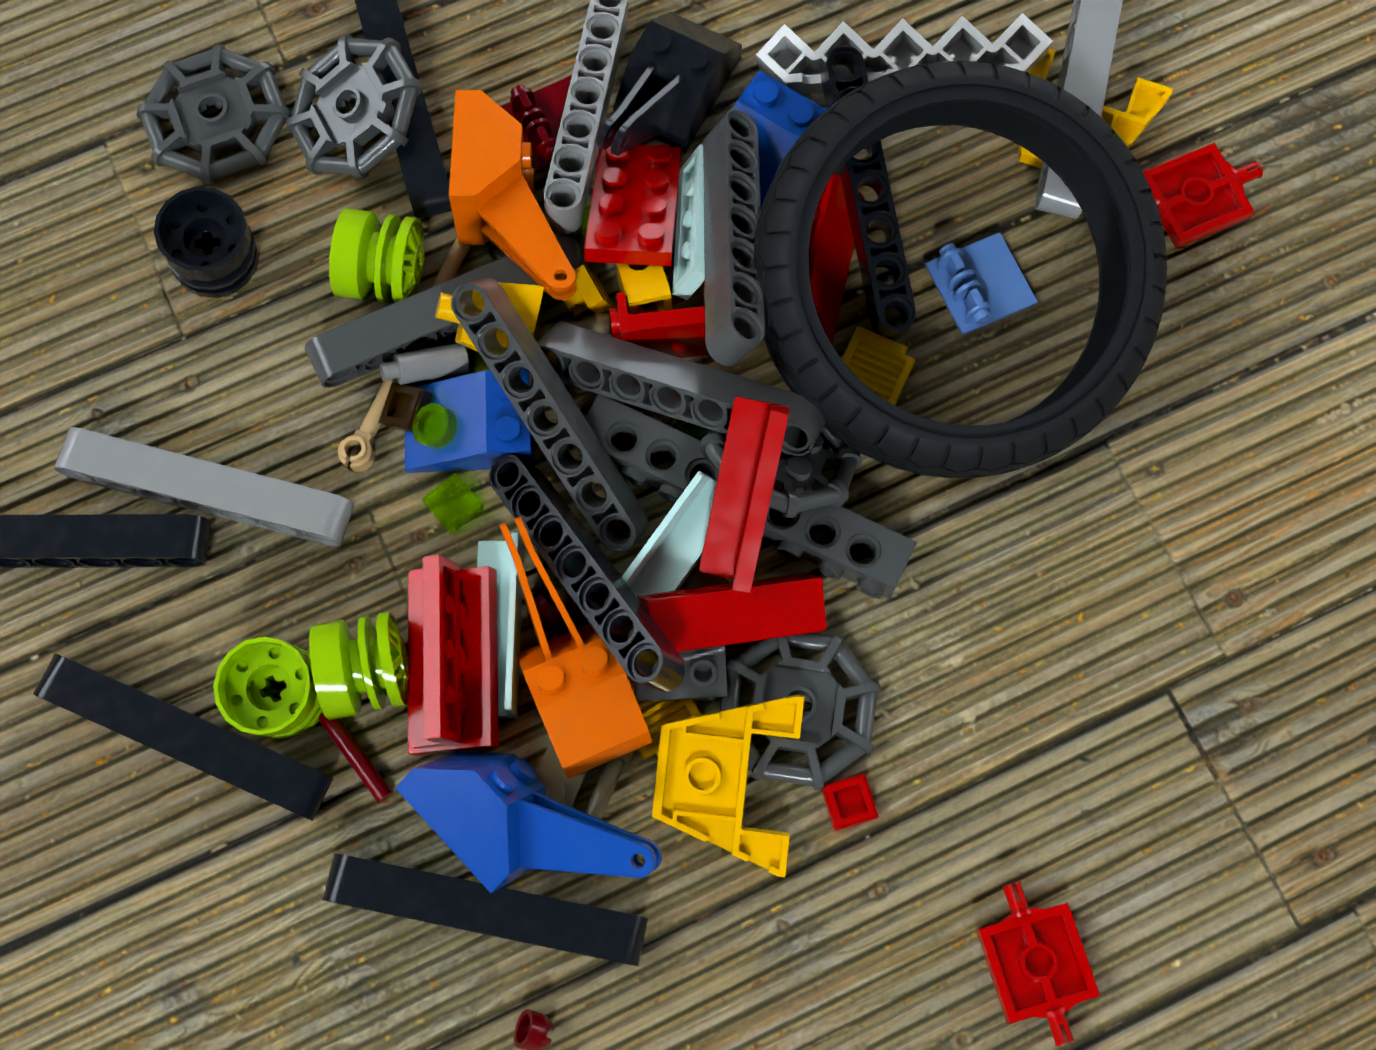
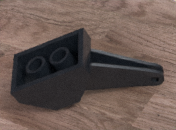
[597,12,742,156]

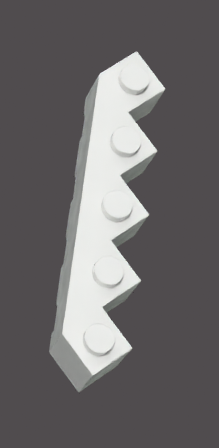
[756,13,1053,94]

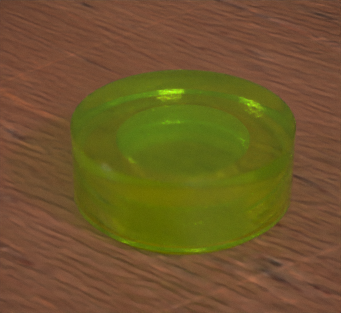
[412,403,457,449]

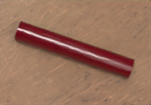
[318,713,393,804]

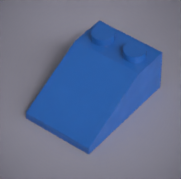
[732,70,827,208]
[405,368,535,473]

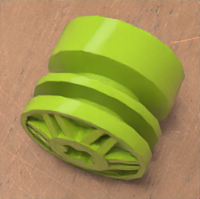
[329,208,425,304]
[309,611,410,720]
[213,637,323,739]

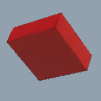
[821,773,879,832]

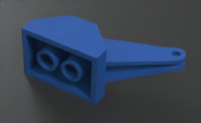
[396,752,662,893]

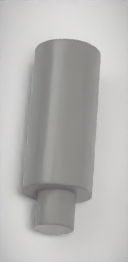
[379,343,469,385]

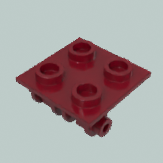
[501,75,572,174]

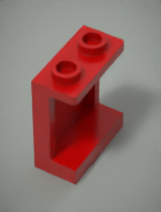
[609,282,710,358]

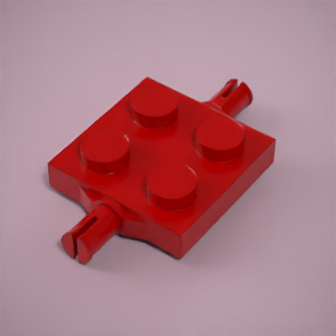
[1143,142,1263,248]
[976,881,1100,1046]

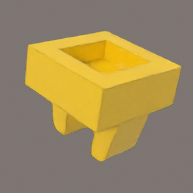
[562,264,615,318]

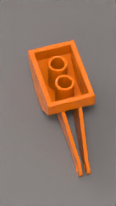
[449,90,577,300]
[499,516,653,779]

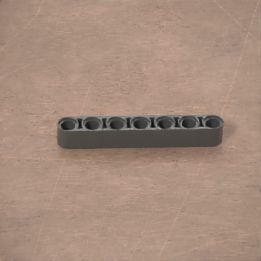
[703,109,765,367]
[304,233,592,388]
[451,277,648,552]
[537,322,825,456]

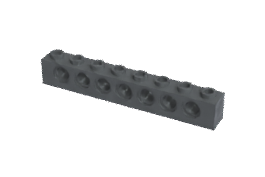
[577,394,917,599]

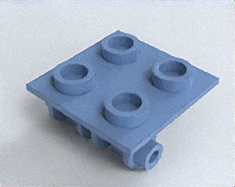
[925,232,1038,336]

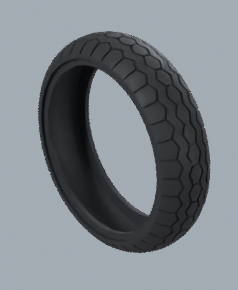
[753,61,1167,478]

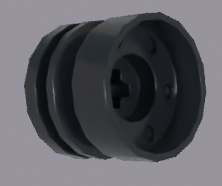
[154,186,259,298]

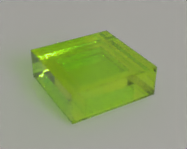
[421,473,484,535]

